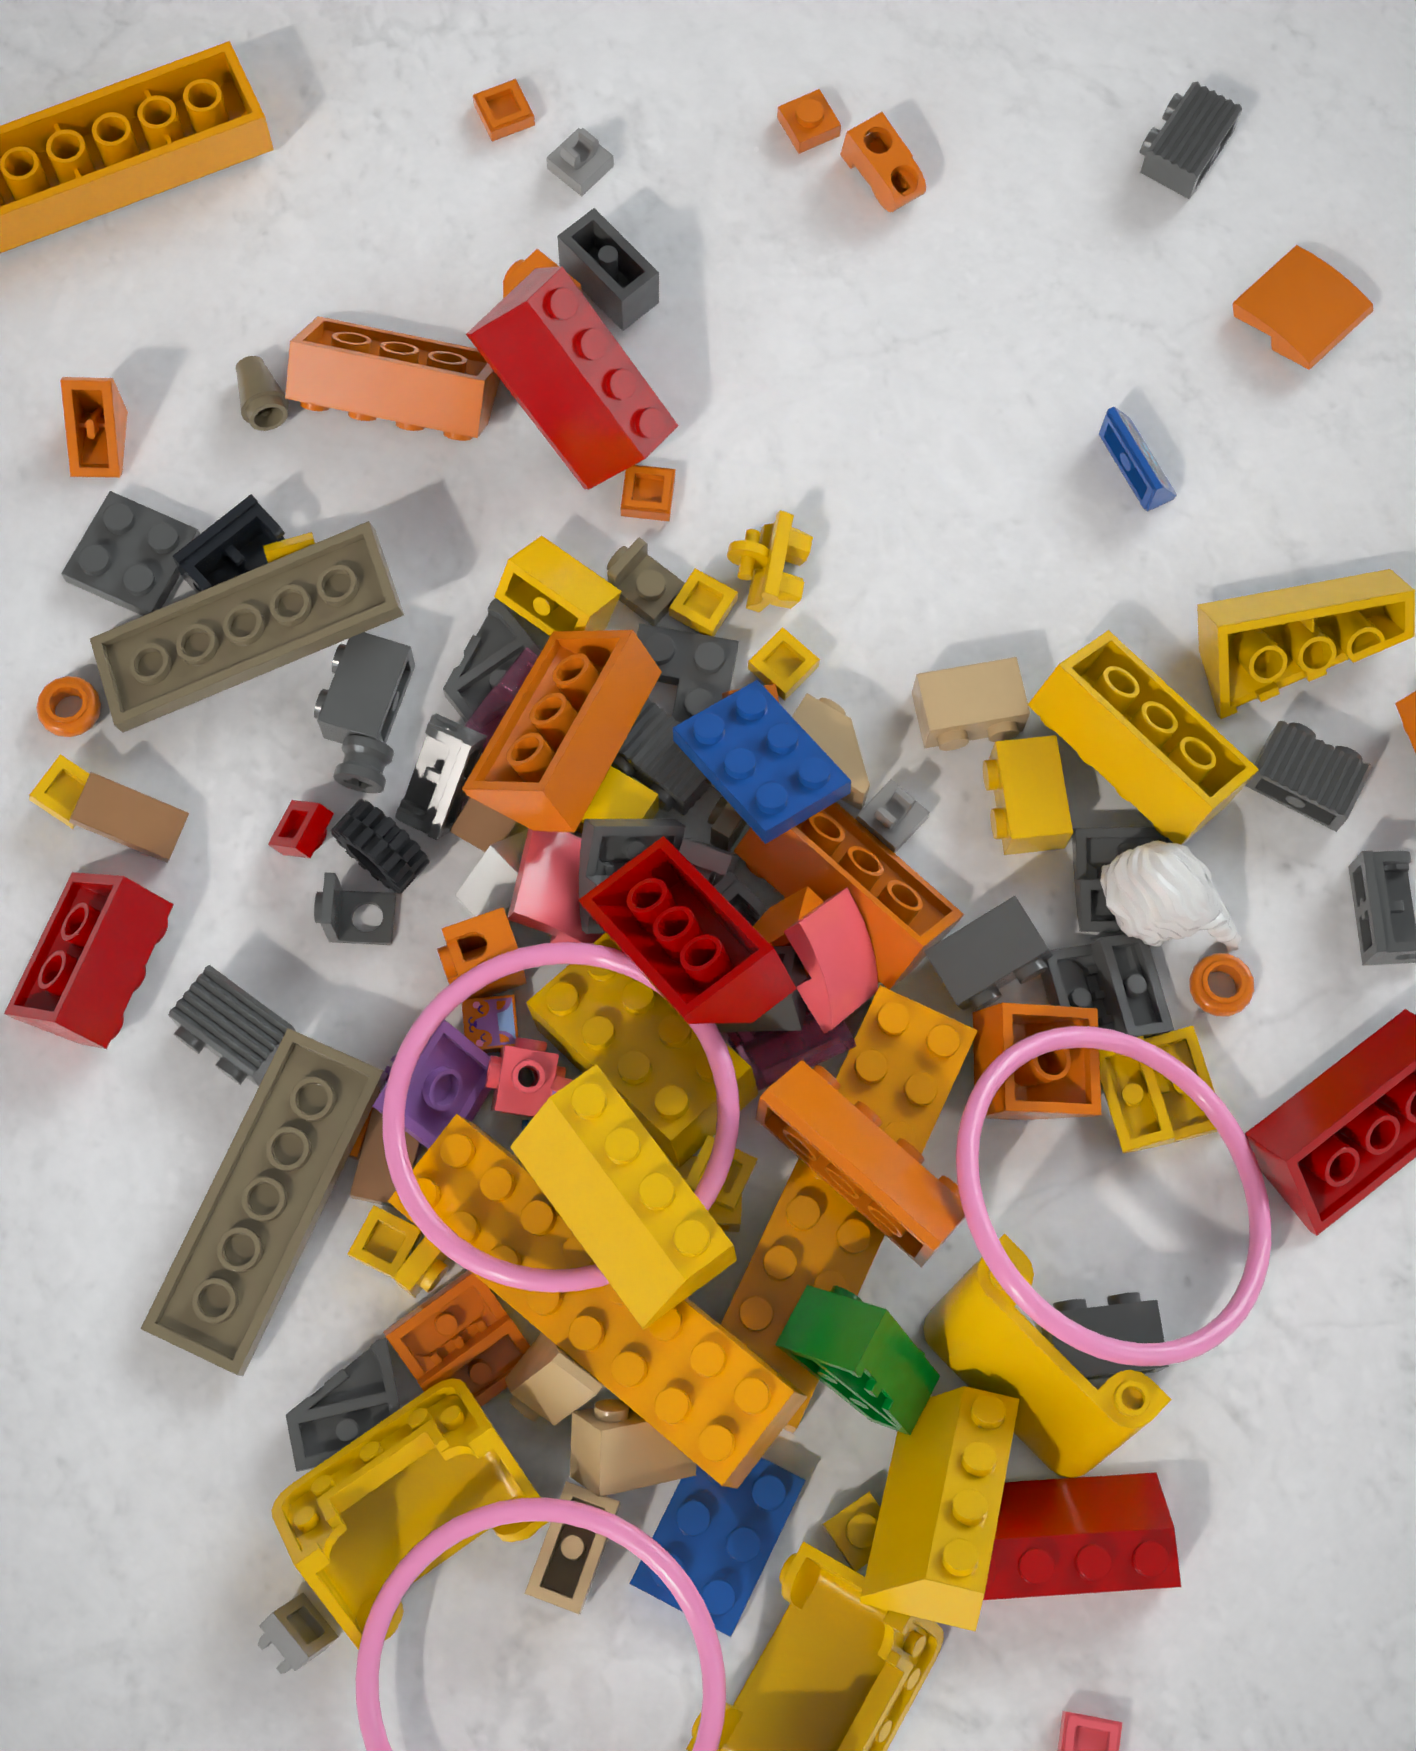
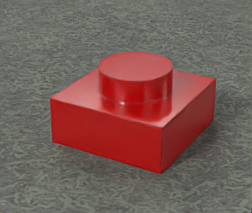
[268,800,334,858]

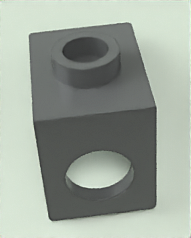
[314,872,396,945]

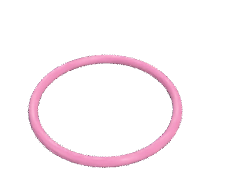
[382,942,740,1292]
[956,1026,1271,1367]
[355,1498,726,1751]

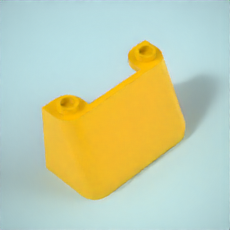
[923,1233,1172,1478]
[271,1378,548,1650]
[686,1541,944,1751]

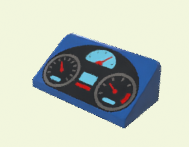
[1099,407,1177,512]

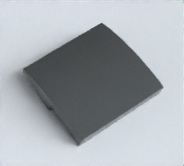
[579,819,686,934]
[1072,827,1173,932]
[1041,934,1174,1039]

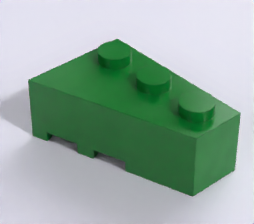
[775,1285,940,1435]

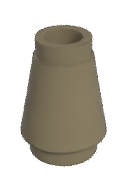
[235,356,289,431]

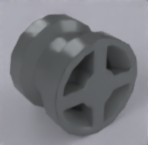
[333,735,394,794]

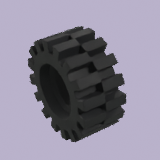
[330,799,430,894]

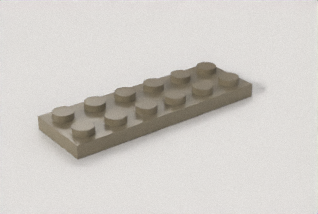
[90,521,404,733]
[140,1028,388,1376]

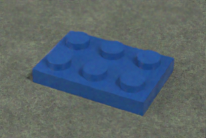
[673,680,851,844]
[629,1457,806,1637]

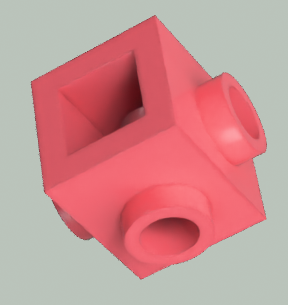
[485,1037,566,1117]

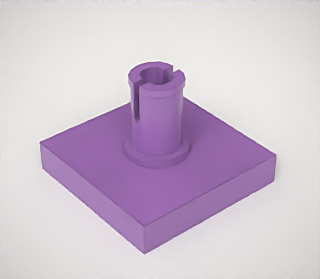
[372,1020,492,1149]

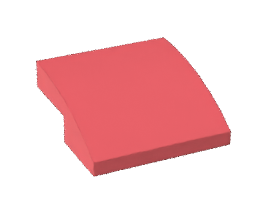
[507,829,604,944]
[783,888,878,1034]

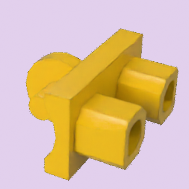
[727,510,813,612]

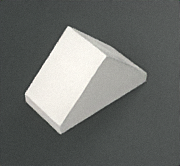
[455,829,528,917]

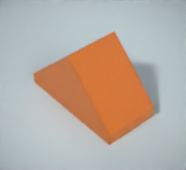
[60,377,128,478]

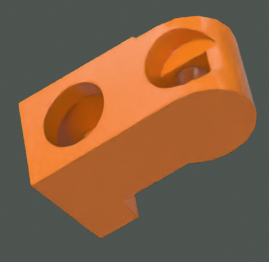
[840,112,926,212]

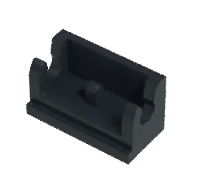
[172,494,285,593]

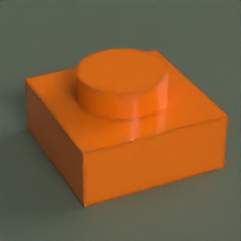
[777,89,841,154]

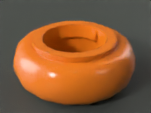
[36,676,101,737]
[1189,953,1255,1017]

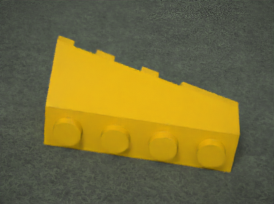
[1197,569,1415,719]

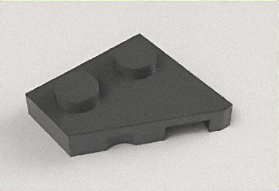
[443,598,541,732]
[285,1338,400,1472]

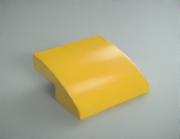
[1099,1025,1218,1154]

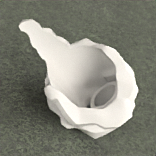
[1100,841,1242,952]

